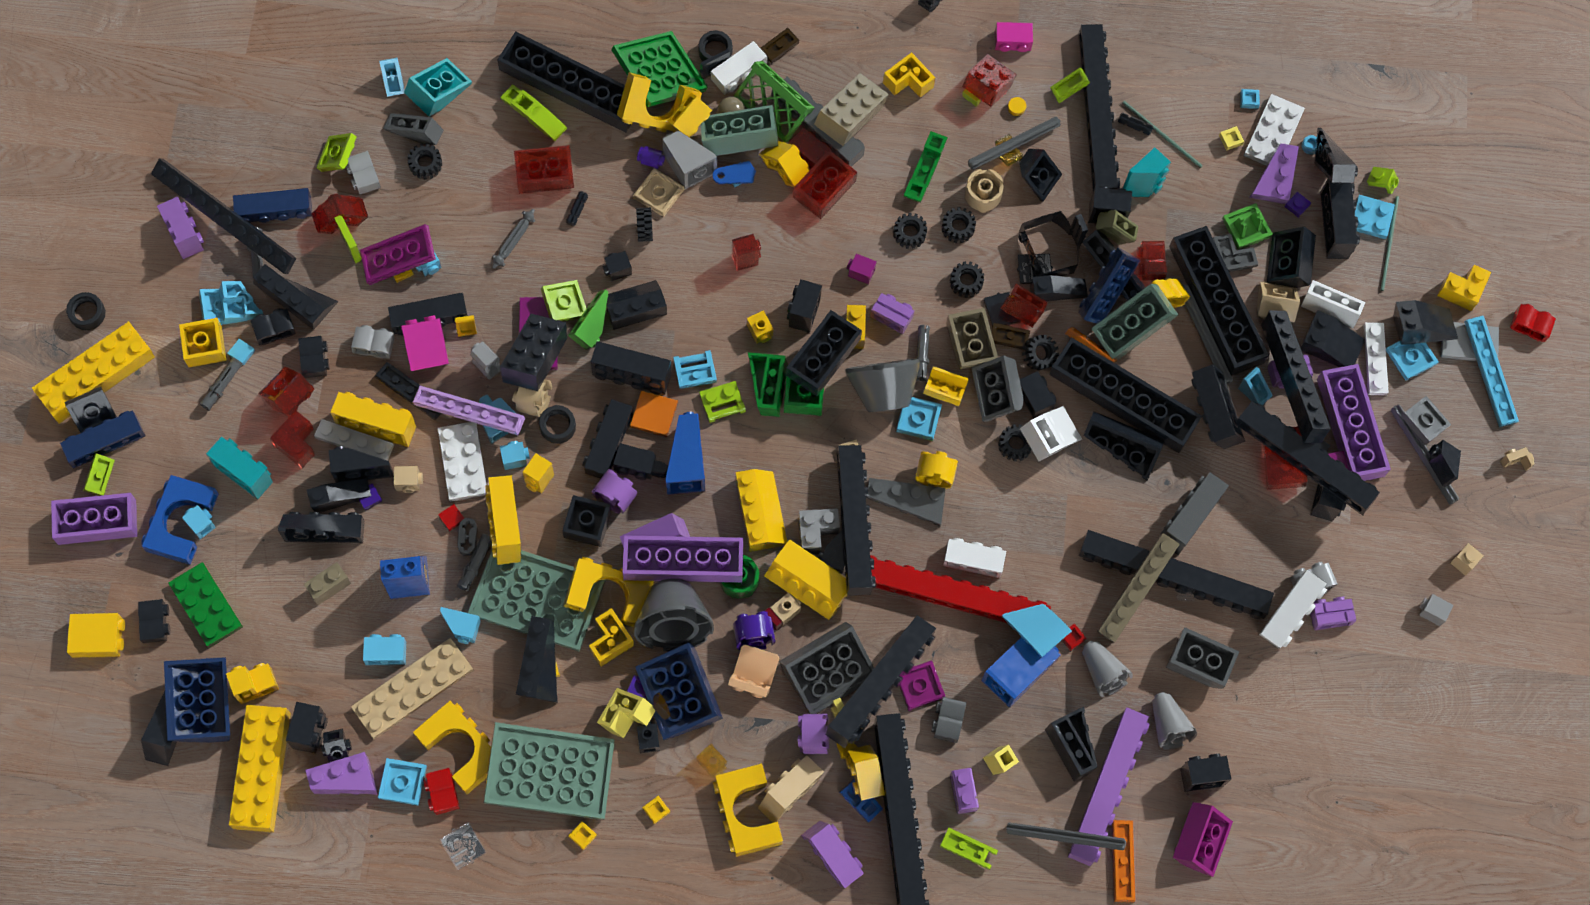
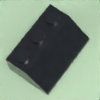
[1267,226,1316,288]
[606,280,667,330]

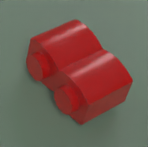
[1510,304,1556,342]
[423,768,460,815]

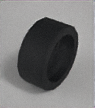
[698,30,733,61]
[66,292,106,330]
[539,405,576,444]

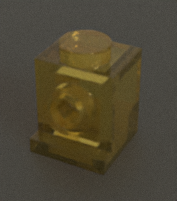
[696,744,727,778]

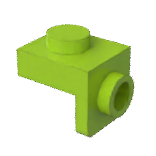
[1367,167,1399,194]

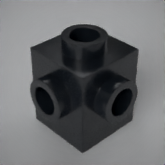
[321,728,352,763]

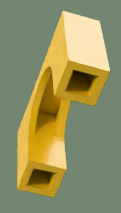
[617,72,702,133]
[563,557,654,627]
[413,701,491,795]
[712,763,783,857]

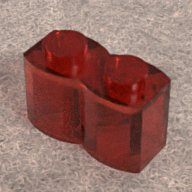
[1137,241,1167,280]

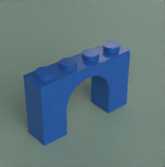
[141,475,219,565]

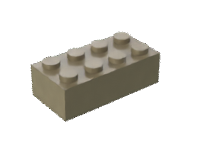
[814,73,889,146]

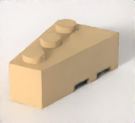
[758,755,824,823]

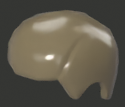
[717,97,746,114]

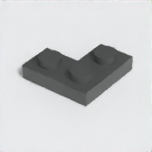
[1213,234,1258,272]

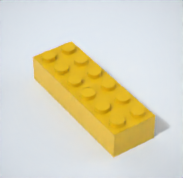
[32,321,155,424]
[229,705,291,832]

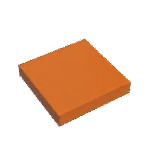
[630,391,678,437]

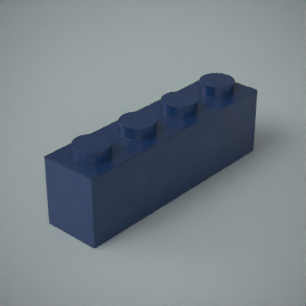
[233,188,312,223]
[60,410,146,469]

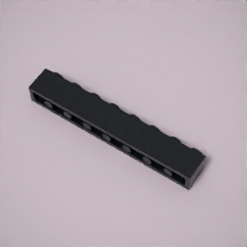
[1261,310,1331,443]
[1236,401,1380,516]
[836,445,876,596]
[825,615,936,748]

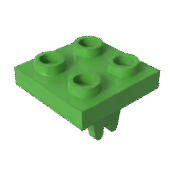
[1222,203,1273,250]

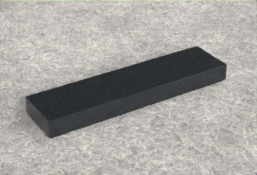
[375,362,441,421]

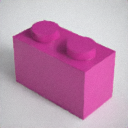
[995,22,1033,52]

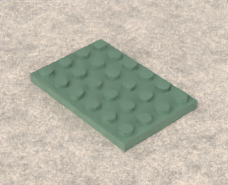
[468,550,606,652]
[483,722,615,820]

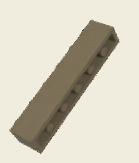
[1097,533,1179,643]

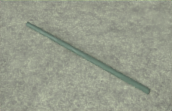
[1122,101,1203,168]
[1380,196,1399,291]

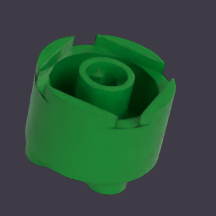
[720,555,759,599]

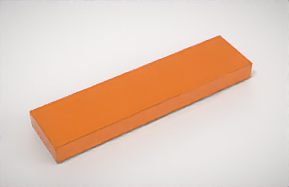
[1112,820,1135,902]

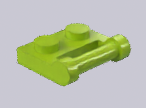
[699,381,746,423]

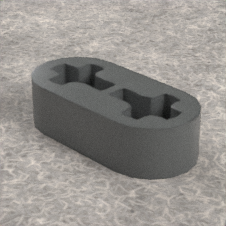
[458,518,478,556]

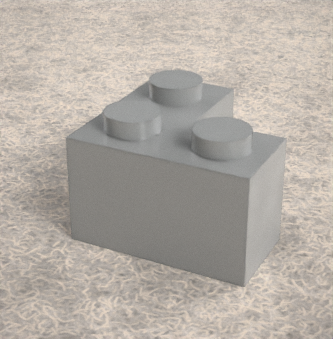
[798,509,839,554]

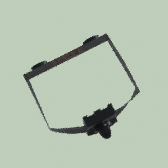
[1018,211,1088,277]

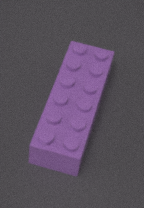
[1317,364,1391,481]
[623,536,743,582]

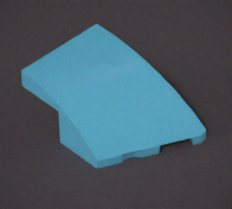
[199,281,263,325]
[1002,604,1072,658]

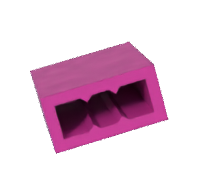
[402,315,449,371]

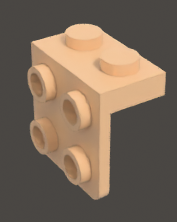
[728,644,779,698]

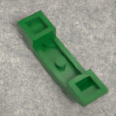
[904,131,948,203]

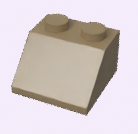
[1256,282,1300,322]

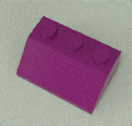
[1173,802,1233,877]

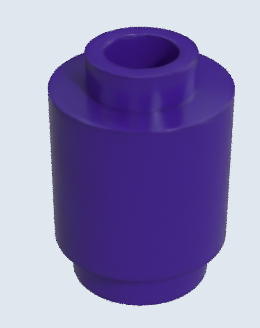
[637,146,665,169]

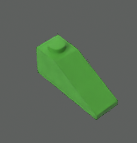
[568,289,608,349]

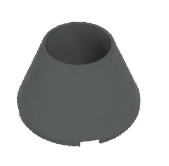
[845,358,921,412]
[634,578,714,651]

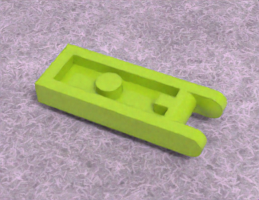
[940,828,998,870]

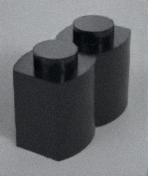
[251,308,296,346]
[298,336,330,378]
[138,599,170,643]

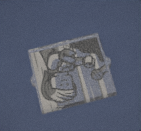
[440,822,487,870]

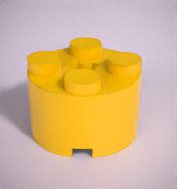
[915,451,958,489]

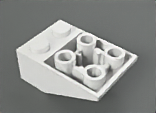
[1020,406,1082,461]

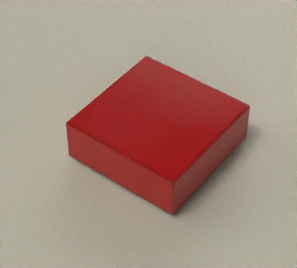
[438,504,465,532]
[1062,623,1087,651]

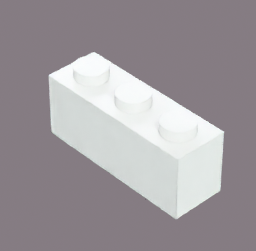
[711,41,767,95]
[1301,280,1365,329]
[943,538,1006,578]

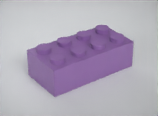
[51,493,137,545]

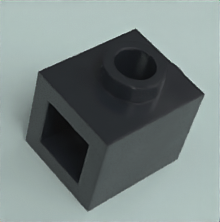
[602,251,632,281]
[637,721,660,754]

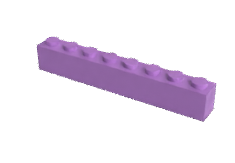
[1068,707,1150,866]

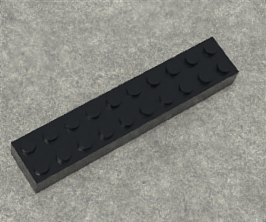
[874,713,930,905]

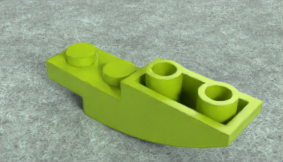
[501,84,567,141]

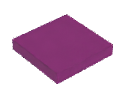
[899,660,946,711]

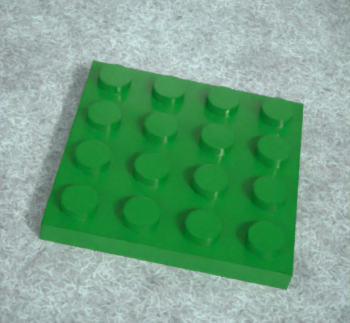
[611,31,708,107]

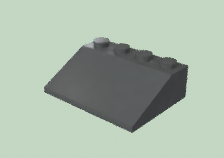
[779,622,874,714]

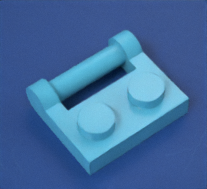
[673,350,717,389]

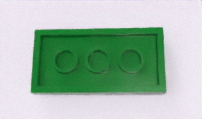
[168,562,243,648]

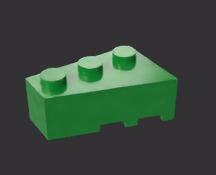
[748,352,788,417]

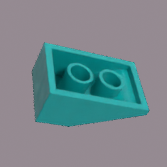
[404,58,472,117]

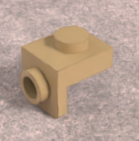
[1500,447,1535,471]

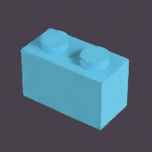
[363,634,406,665]

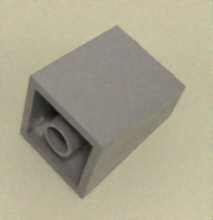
[662,130,717,190]

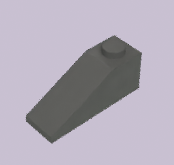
[383,113,444,145]

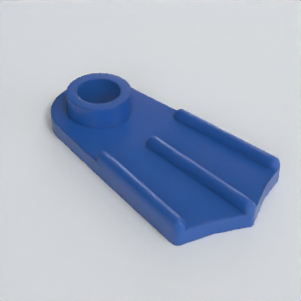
[713,161,756,184]

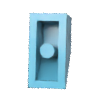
[440,607,481,644]

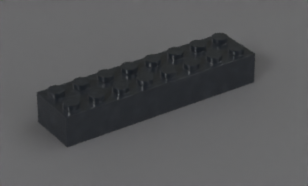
[497,31,631,133]
[1169,226,1269,376]
[1049,337,1202,453]

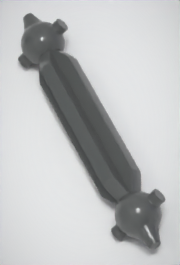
[492,209,535,269]

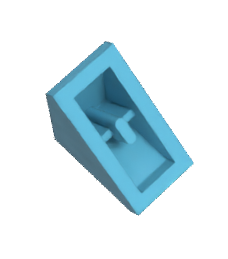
[379,58,405,97]
[1238,367,1273,405]

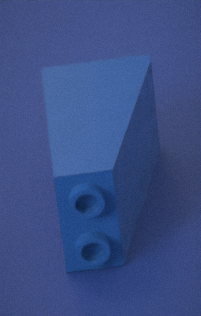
[666,412,705,495]
[380,556,430,599]
[981,637,1060,708]

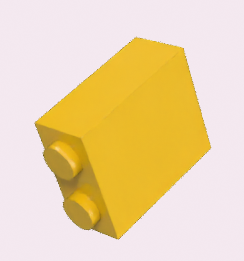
[67,613,125,658]

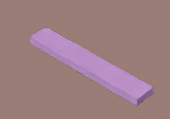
[412,386,525,435]

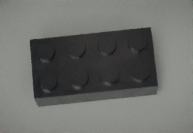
[1320,179,1360,259]
[786,310,862,397]
[500,314,568,391]
[591,341,672,395]
[1191,364,1246,449]

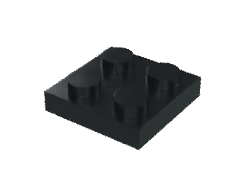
[65,387,117,433]

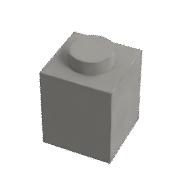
[1419,594,1454,626]

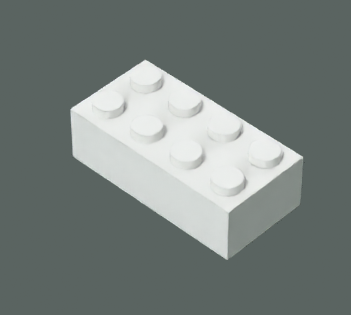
[1259,570,1327,648]

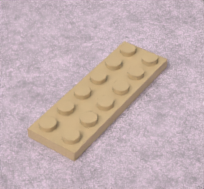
[351,638,474,740]

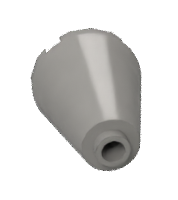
[1082,641,1133,697]
[1152,692,1197,750]

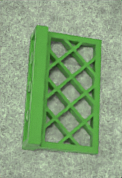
[734,61,814,143]

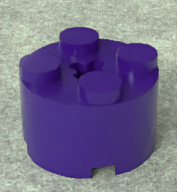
[733,611,776,650]

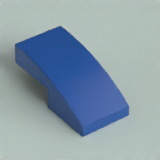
[839,779,883,822]

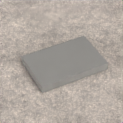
[1441,322,1499,362]

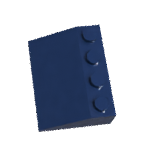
[1078,247,1141,324]
[635,643,723,740]
[164,657,230,743]

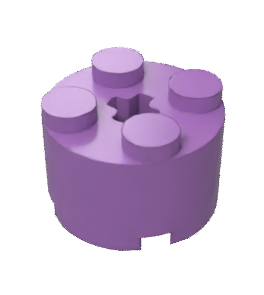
[591,469,637,514]
[798,714,829,754]

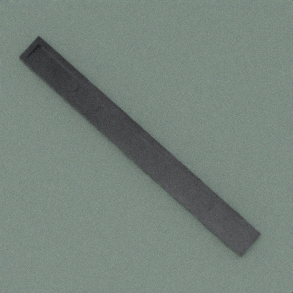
[151,158,297,274]

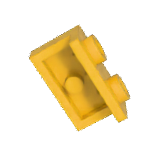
[923,367,968,406]

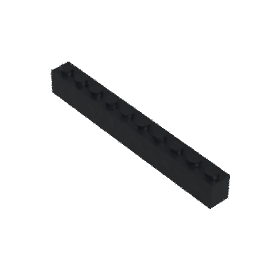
[1079,24,1120,192]
[1079,530,1274,619]

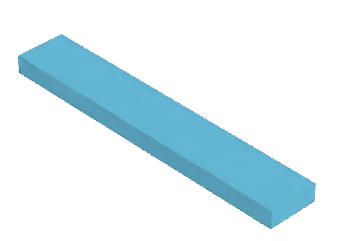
[1464,316,1519,427]

